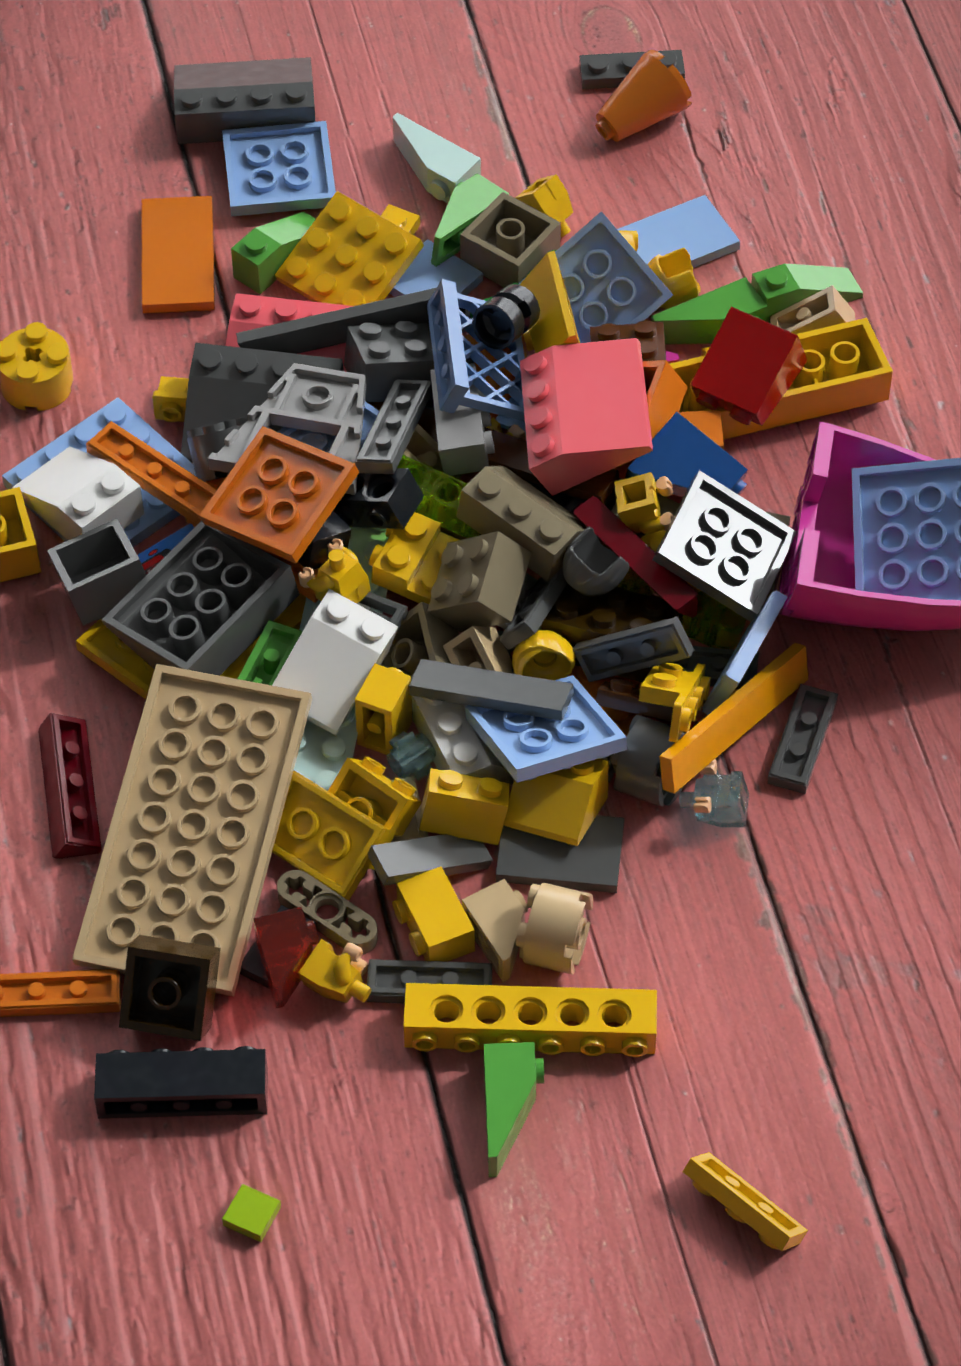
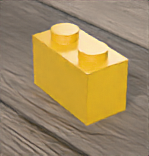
[355,663,412,757]
[419,768,510,845]
[392,866,475,962]

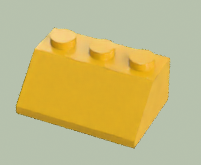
[520,251,580,353]

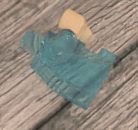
[679,759,750,827]

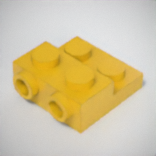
[368,512,459,604]
[328,756,422,870]

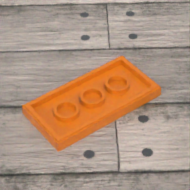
[141,196,215,313]

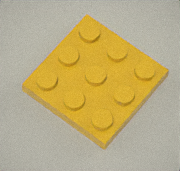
[275,191,424,306]

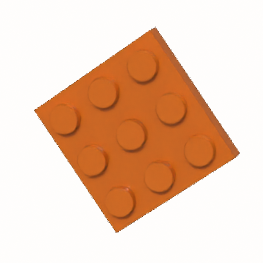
[199,426,359,563]

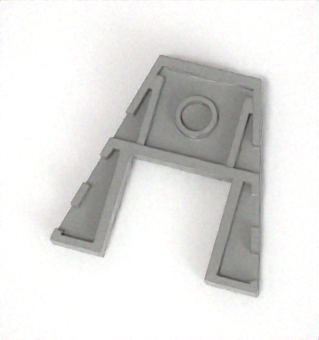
[208,363,367,495]

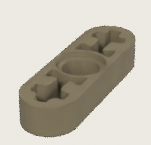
[277,870,378,954]

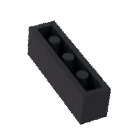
[94,1046,268,1119]

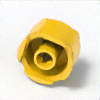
[0,322,73,411]

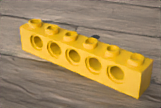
[404,983,657,1057]

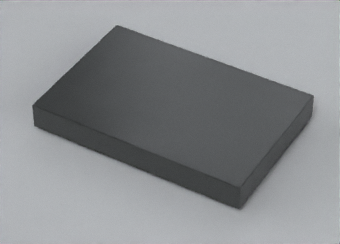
[496,815,624,893]

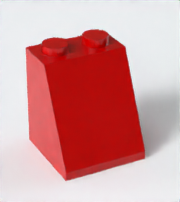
[690,306,807,426]

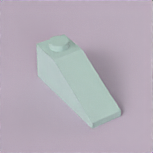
[393,113,481,203]

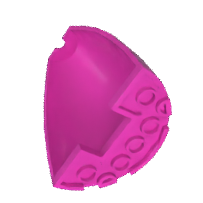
[779,421,961,632]

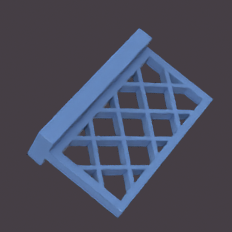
[427,279,525,421]

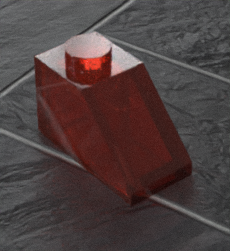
[253,906,319,1008]

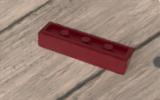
[574,496,698,618]
[38,713,102,859]

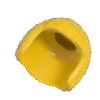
[647,248,701,309]
[512,630,576,680]

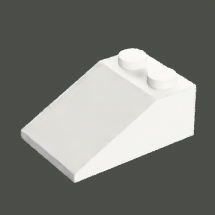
[12,446,144,540]
[272,589,398,736]

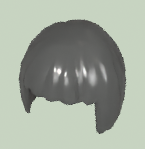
[563,526,630,597]

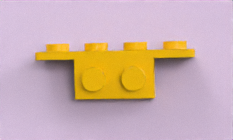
[639,663,711,743]

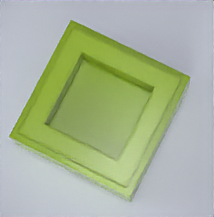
[222,1184,281,1242]

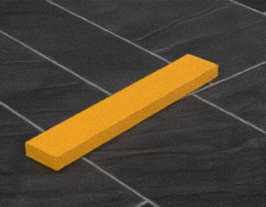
[659,643,808,794]

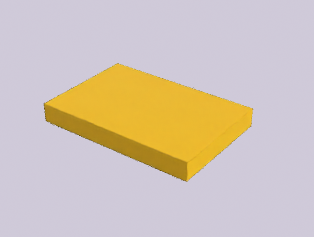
[272,770,391,900]

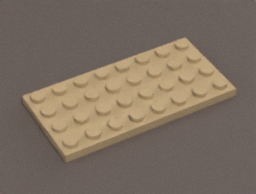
[72,664,312,997]

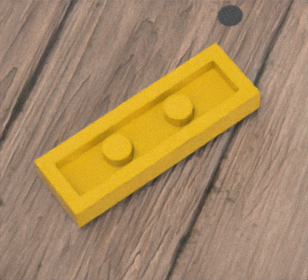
[682,1152,808,1251]

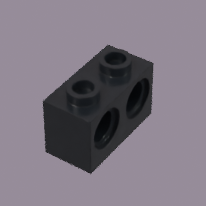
[333,468,424,529]

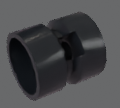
[472,284,540,350]

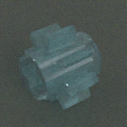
[386,731,436,781]

